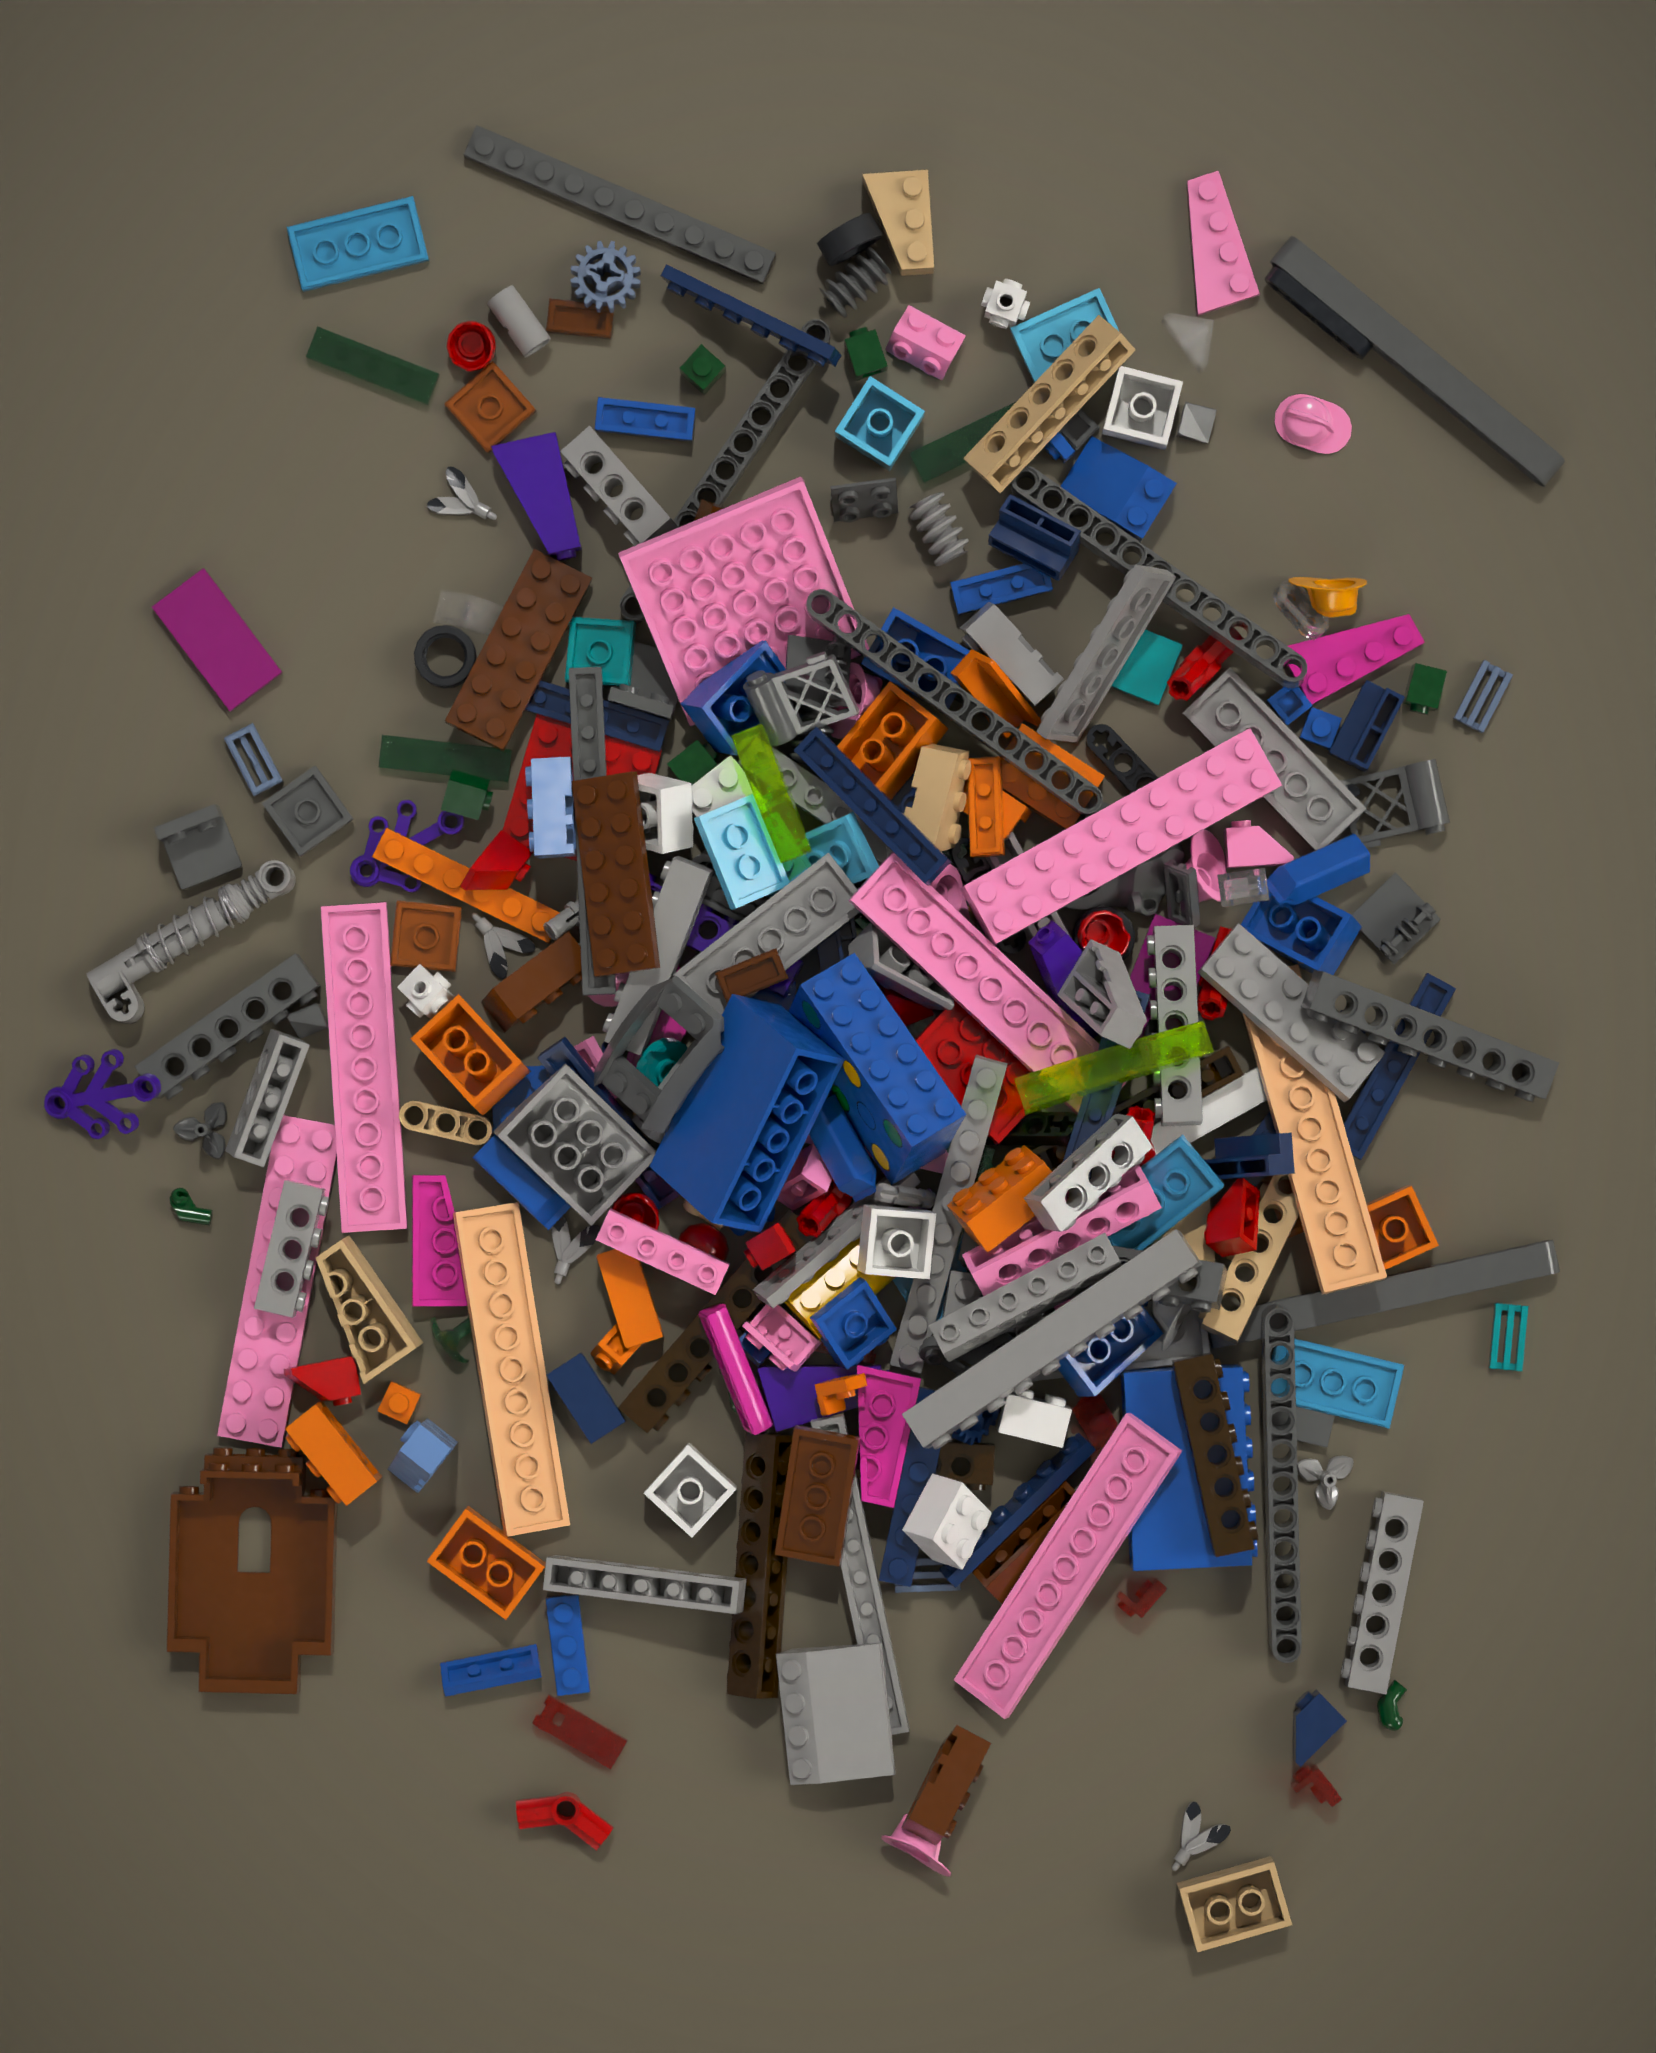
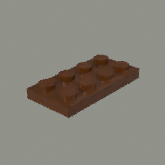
[775,1425,861,1567]

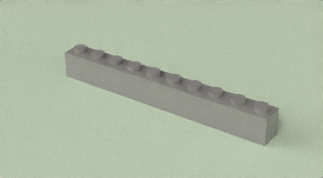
[902,1229,1202,1450]

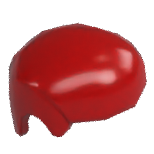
[446,321,496,372]
[1078,910,1130,956]
[611,1193,660,1230]
[678,1223,729,1261]

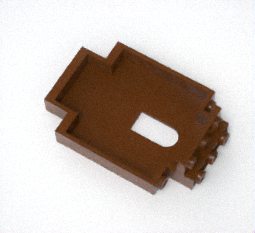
[167,1447,338,1694]

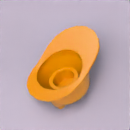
[1288,577,1367,617]

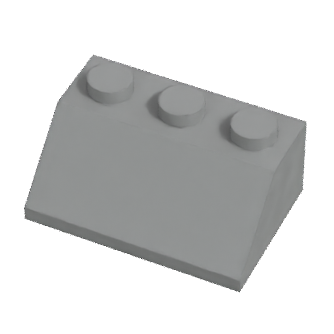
[848,922,954,1010]

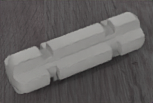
[874,1183,936,1209]

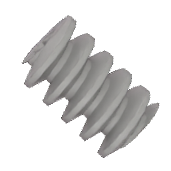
[909,492,969,566]

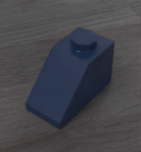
[1293,1689,1347,1767]

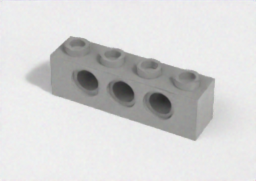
[560,425,678,546]
[225,1029,310,1167]
[1024,1114,1153,1232]
[254,1180,329,1318]

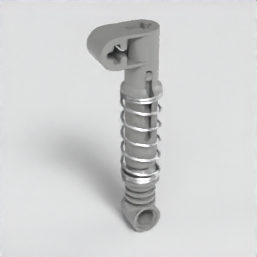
[86,860,296,1024]

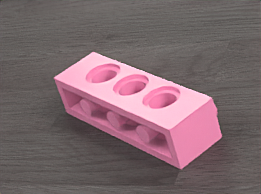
[596,1209,730,1295]

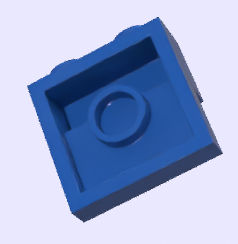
[810,1277,897,1370]

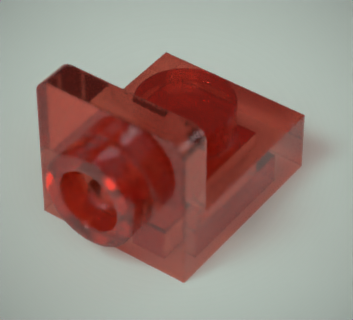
[1072,1393,1118,1451]
[1116,1578,1167,1618]
[1290,1764,1342,1807]

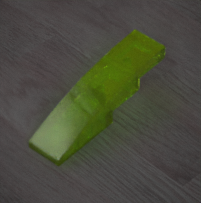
[732,724,812,863]

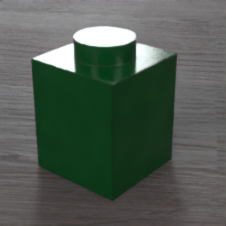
[844,327,888,381]
[679,344,726,395]
[1403,663,1447,715]
[667,740,719,786]
[441,769,493,820]

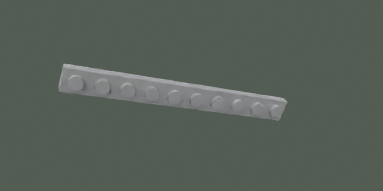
[889,1055,1008,1373]
[811,1413,910,1735]

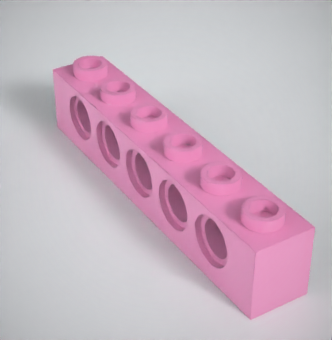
[962,1165,1162,1296]

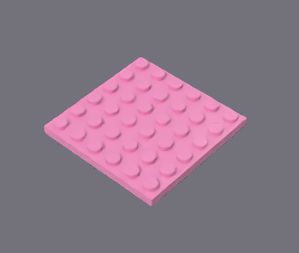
[618,477,870,726]

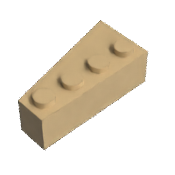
[316,1235,423,1384]

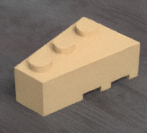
[904,744,971,852]

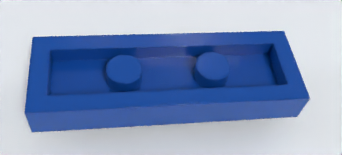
[594,397,696,442]
[950,563,1053,615]
[546,1594,590,1696]
[440,1644,542,1697]

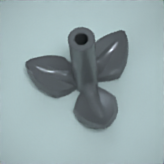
[173,1102,227,1159]

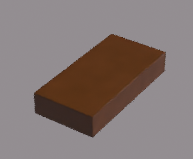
[546,298,615,339]
[715,948,789,1003]

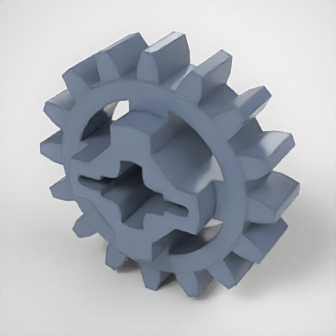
[570,241,641,313]

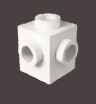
[981,279,1030,329]
[397,964,455,1019]

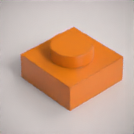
[378,1381,421,1424]

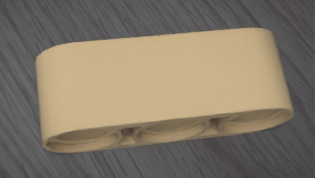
[399,1101,494,1145]

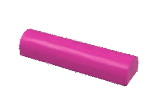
[698,1304,773,1435]

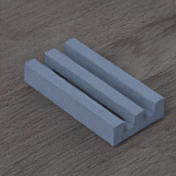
[1453,660,1513,733]
[224,723,284,796]
[895,1558,961,1593]

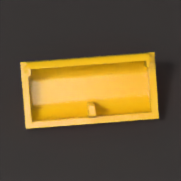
[784,1238,896,1341]

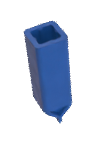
[1263,834,1370,905]
[809,1094,876,1203]
[473,1135,571,1230]

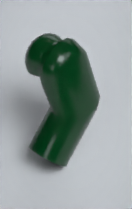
[170,1188,213,1226]
[1377,1680,1407,1731]

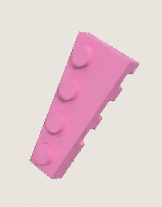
[1187,171,1260,316]

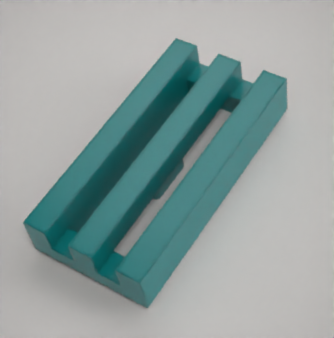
[1488,1303,1529,1371]

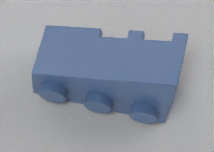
[525,757,577,859]
[387,1418,458,1493]

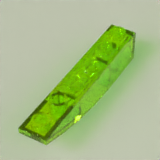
[1014,1021,1214,1115]

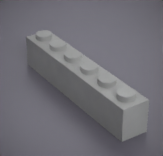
[603,856,715,1056]

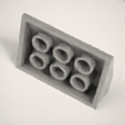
[493,1064,656,1226]
[776,1643,896,1785]

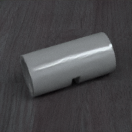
[487,285,551,358]

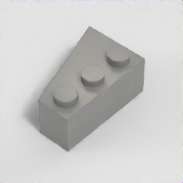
[960,602,1064,705]
[1057,939,1147,1049]

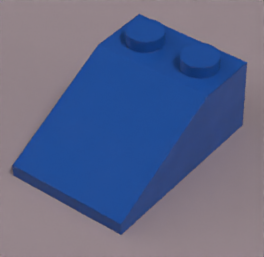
[1061,436,1177,543]
[861,607,970,709]
[681,640,786,756]
[1241,874,1362,975]
[1058,1305,1164,1397]

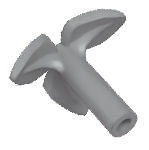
[1297,1456,1354,1510]

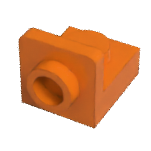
[590,1323,641,1375]
[814,1373,867,1416]

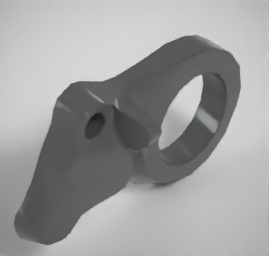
[1065,843,1185,916]

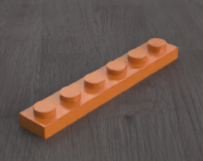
[372,828,560,943]

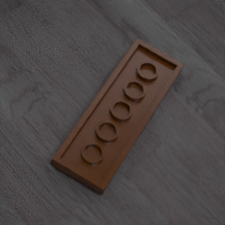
[445,549,592,752]
[571,771,660,977]

